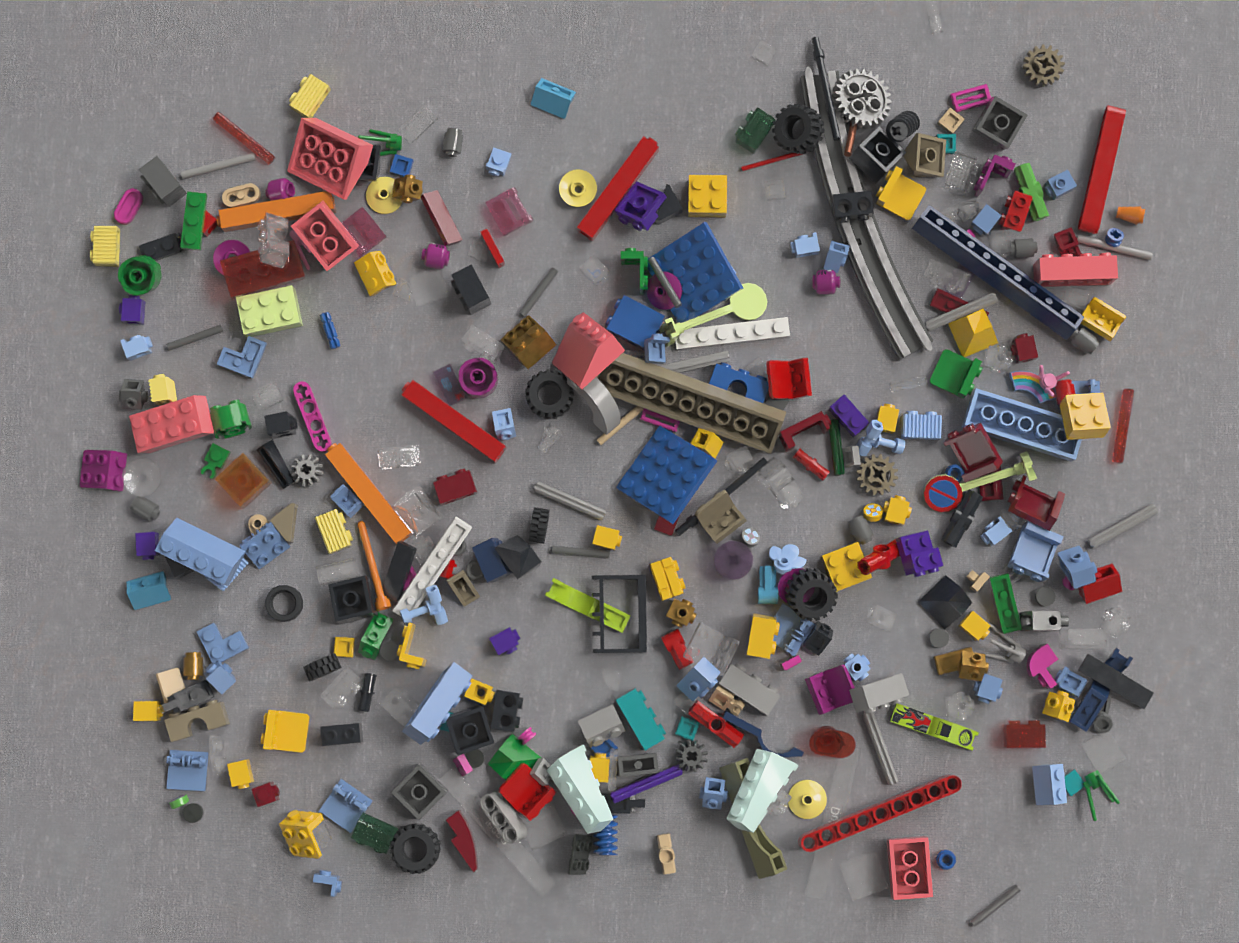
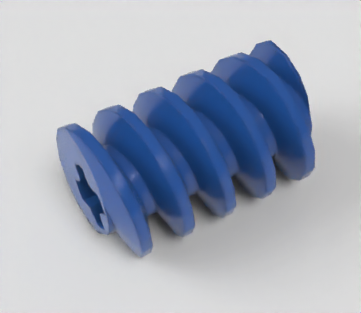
[593,815,618,855]

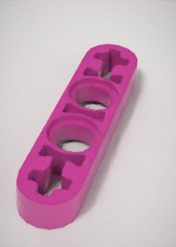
[293,381,332,452]

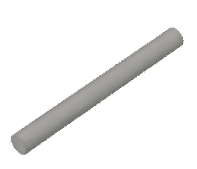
[181,153,256,179]
[1077,235,1153,260]

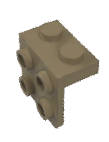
[695,490,747,544]

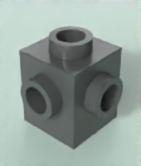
[119,379,148,410]

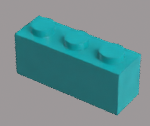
[616,688,666,751]

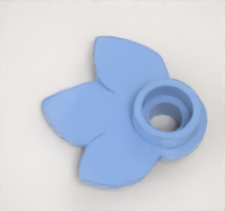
[769,544,806,574]

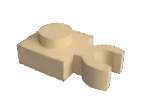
[708,685,745,716]

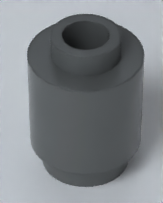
[442,128,463,157]
[1008,238,1038,258]
[1070,328,1100,355]
[130,496,160,522]
[849,515,874,545]

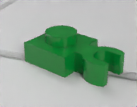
[201,443,231,479]

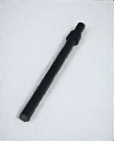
[812,37,841,141]
[675,457,768,536]

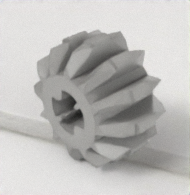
[291,454,324,486]

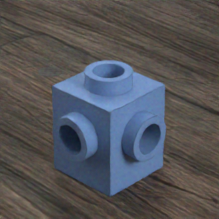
[699,777,728,810]

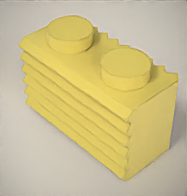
[289,74,331,118]
[90,226,120,267]
[148,374,177,406]
[315,509,353,554]

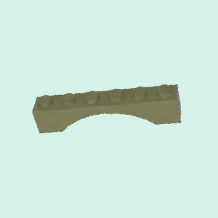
[719,758,787,879]

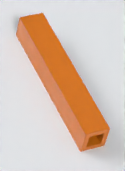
[217,191,336,232]
[325,443,413,544]

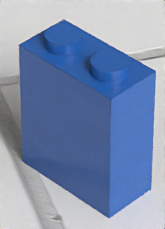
[605,295,665,351]

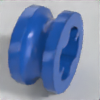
[1105,228,1124,247]

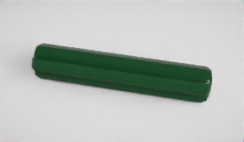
[829,419,845,476]

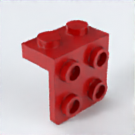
[766,358,812,399]
[498,763,557,821]

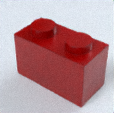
[1078,563,1123,604]

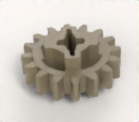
[1023,44,1065,87]
[856,454,898,496]

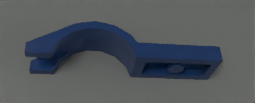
[1069,648,1133,732]
[722,711,804,757]

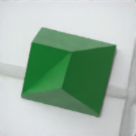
[488,734,541,780]

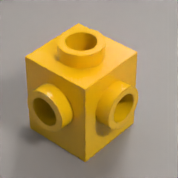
[1042,690,1075,722]

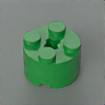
[118,255,162,295]
[210,400,252,439]

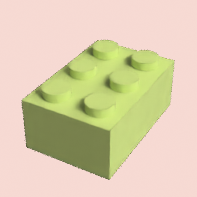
[236,285,303,338]

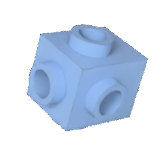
[843,653,870,681]

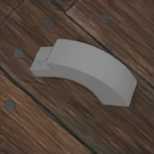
[567,377,620,435]

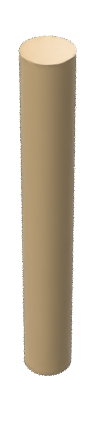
[597,406,644,445]

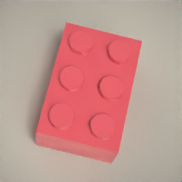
[291,201,359,271]
[887,836,933,900]

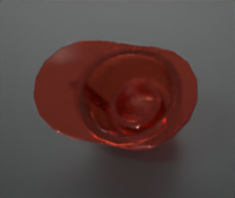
[809,725,856,758]

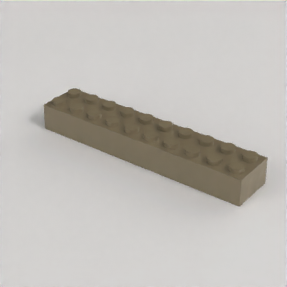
[596,353,786,454]

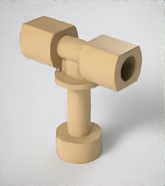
[657,833,676,875]

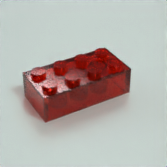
[220,240,305,300]

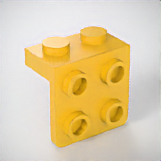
[876,166,926,220]
[397,622,427,670]
[261,710,310,753]
[279,810,324,859]

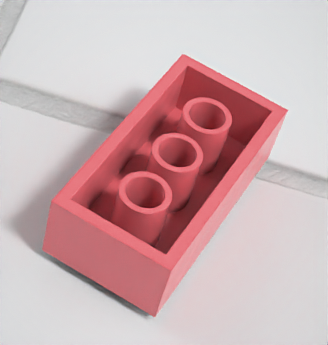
[1033,253,1118,287]
[129,395,214,453]

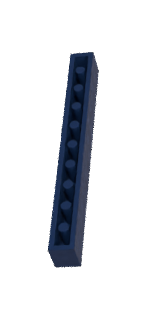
[912,205,1084,340]

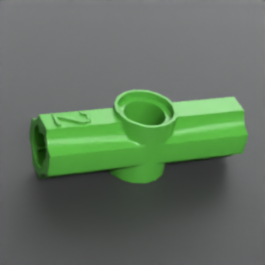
[1013,163,1049,222]

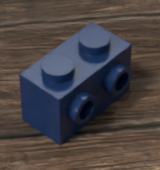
[472,538,512,583]

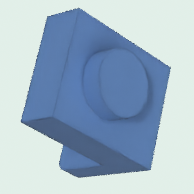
[644,334,670,364]
[330,484,364,518]
[1055,666,1088,698]
[313,870,342,897]

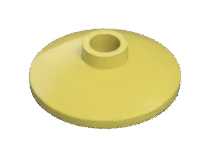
[559,169,597,207]
[366,177,402,214]
[788,780,827,819]

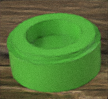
[169,794,189,809]

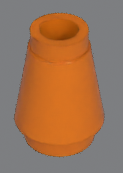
[1116,206,1145,225]

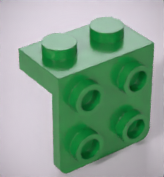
[621,248,648,295]
[930,349,983,398]

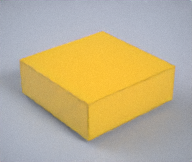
[334,637,355,657]

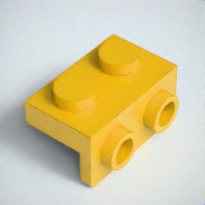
[354,251,396,296]
[1081,297,1126,341]

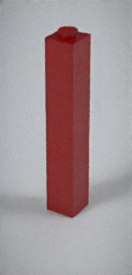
[577,136,659,242]
[402,380,507,463]

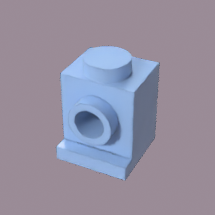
[790,232,820,258]
[120,335,153,361]
[980,516,1012,546]

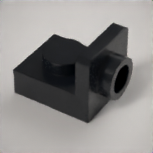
[803,621,833,656]

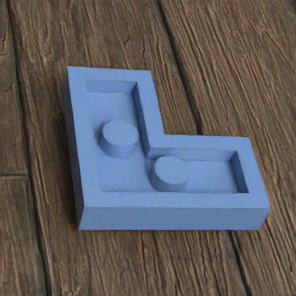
[217,336,267,379]
[197,623,249,664]

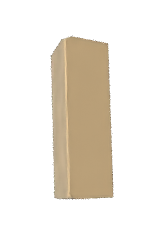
[156,668,185,703]

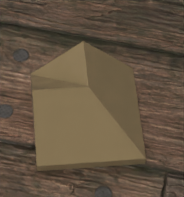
[903,133,946,178]

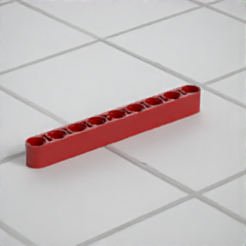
[798,774,962,852]

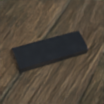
[382,541,417,601]

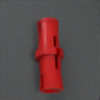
[793,448,830,481]

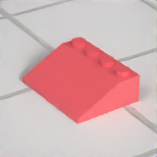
[287,118,373,200]
[552,312,625,389]

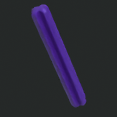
[610,764,683,803]

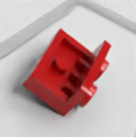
[998,191,1033,233]

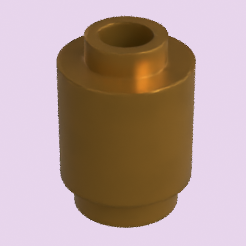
[183,652,203,680]

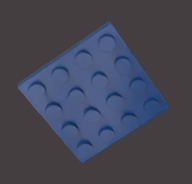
[648,222,744,323]
[616,426,717,524]

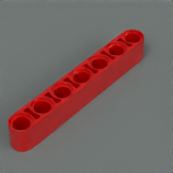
[1078,105,1126,234]

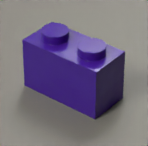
[828,394,870,438]

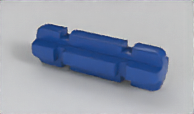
[320,312,340,349]

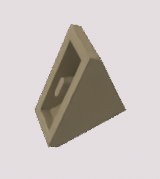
[270,503,298,543]
[447,570,480,607]

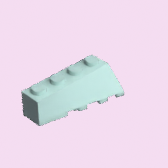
[547,745,613,834]
[727,749,799,833]

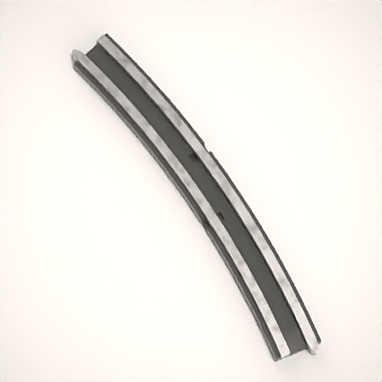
[800,67,934,361]

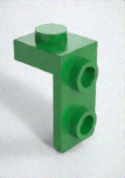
[358,612,393,660]

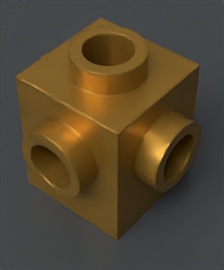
[392,175,423,203]
[666,598,697,628]
[958,651,989,681]

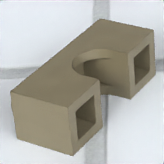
[164,699,230,742]

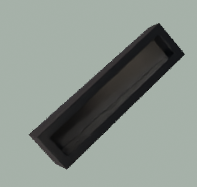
[257,439,295,489]

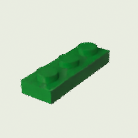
[180,191,207,251]
[990,573,1022,634]

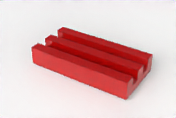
[480,229,505,268]

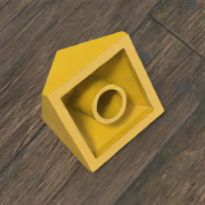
[948,308,998,357]

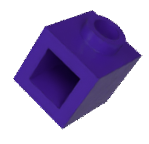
[119,295,146,325]
[135,532,160,560]
[489,627,521,656]

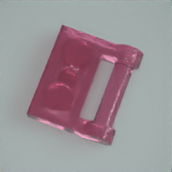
[485,187,533,236]
[341,207,387,257]

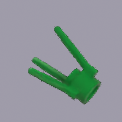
[358,129,402,156]
[1083,770,1120,821]

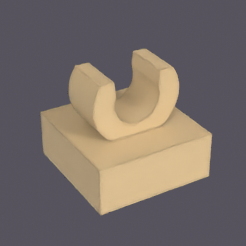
[966,570,990,593]

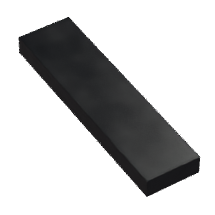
[1078,654,1154,709]

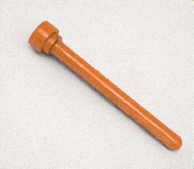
[357,521,391,611]

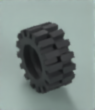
[529,507,550,544]
[303,653,342,682]

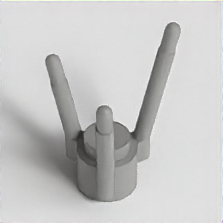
[985,623,1026,664]

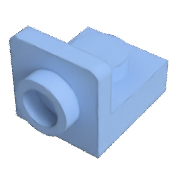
[485,147,512,177]
[492,408,516,440]

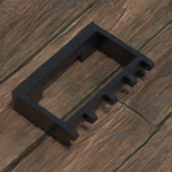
[591,575,647,653]

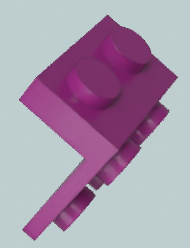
[973,155,1016,197]
[79,450,127,491]
[805,664,855,715]

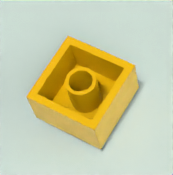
[688,175,727,218]
[1060,393,1111,440]
[820,542,872,592]
[747,613,780,659]

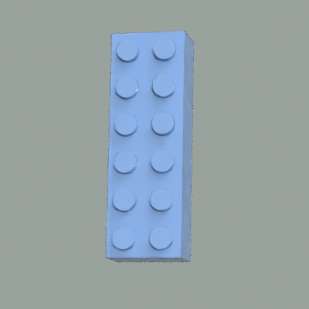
[962,388,1082,462]

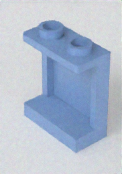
[1007,521,1064,582]

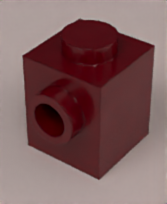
[1010,333,1038,364]
[251,782,280,807]

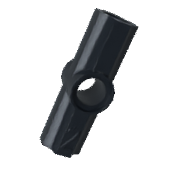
[941,489,983,548]

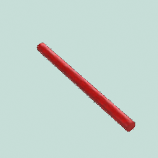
[741,152,803,171]

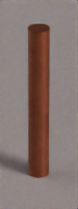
[844,109,858,157]

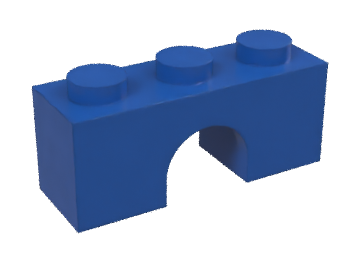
[709,362,769,403]

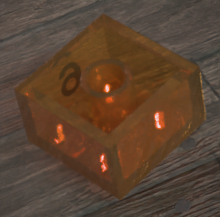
[215,453,272,509]

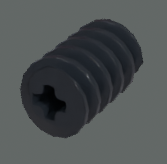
[886,111,920,143]

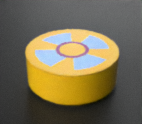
[863,503,883,522]

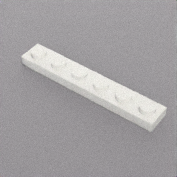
[675,317,790,350]
[393,517,472,616]

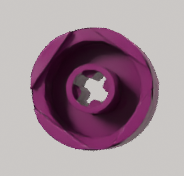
[459,358,498,398]

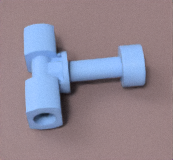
[856,420,905,456]
[400,585,448,625]

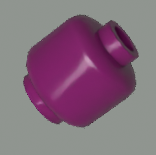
[265,178,295,201]
[421,243,450,270]
[812,270,841,294]

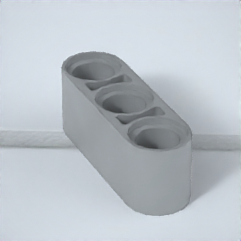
[480,791,527,844]

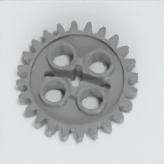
[832,68,892,129]

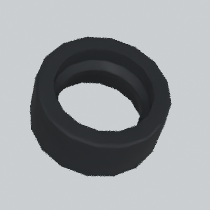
[265,585,303,622]

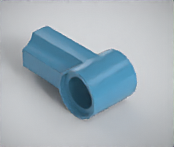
[758,566,778,604]

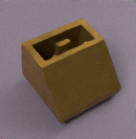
[500,315,557,370]

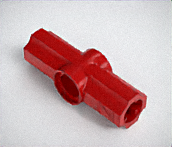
[857,539,900,576]
[687,700,744,748]

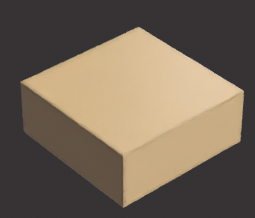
[937,108,965,134]

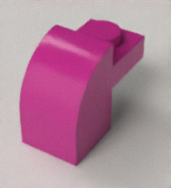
[1026,643,1059,689]

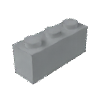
[718,663,780,716]
[849,673,909,714]

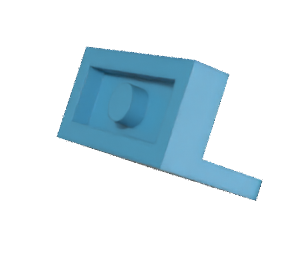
[531,78,576,119]
[126,571,171,610]

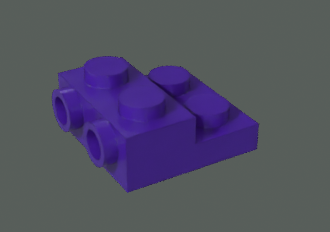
[615,181,667,231]
[895,530,944,578]

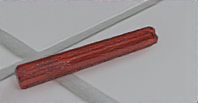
[213,112,275,165]
[1112,388,1134,464]

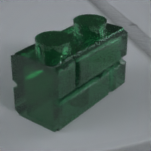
[735,107,776,154]
[351,812,398,854]

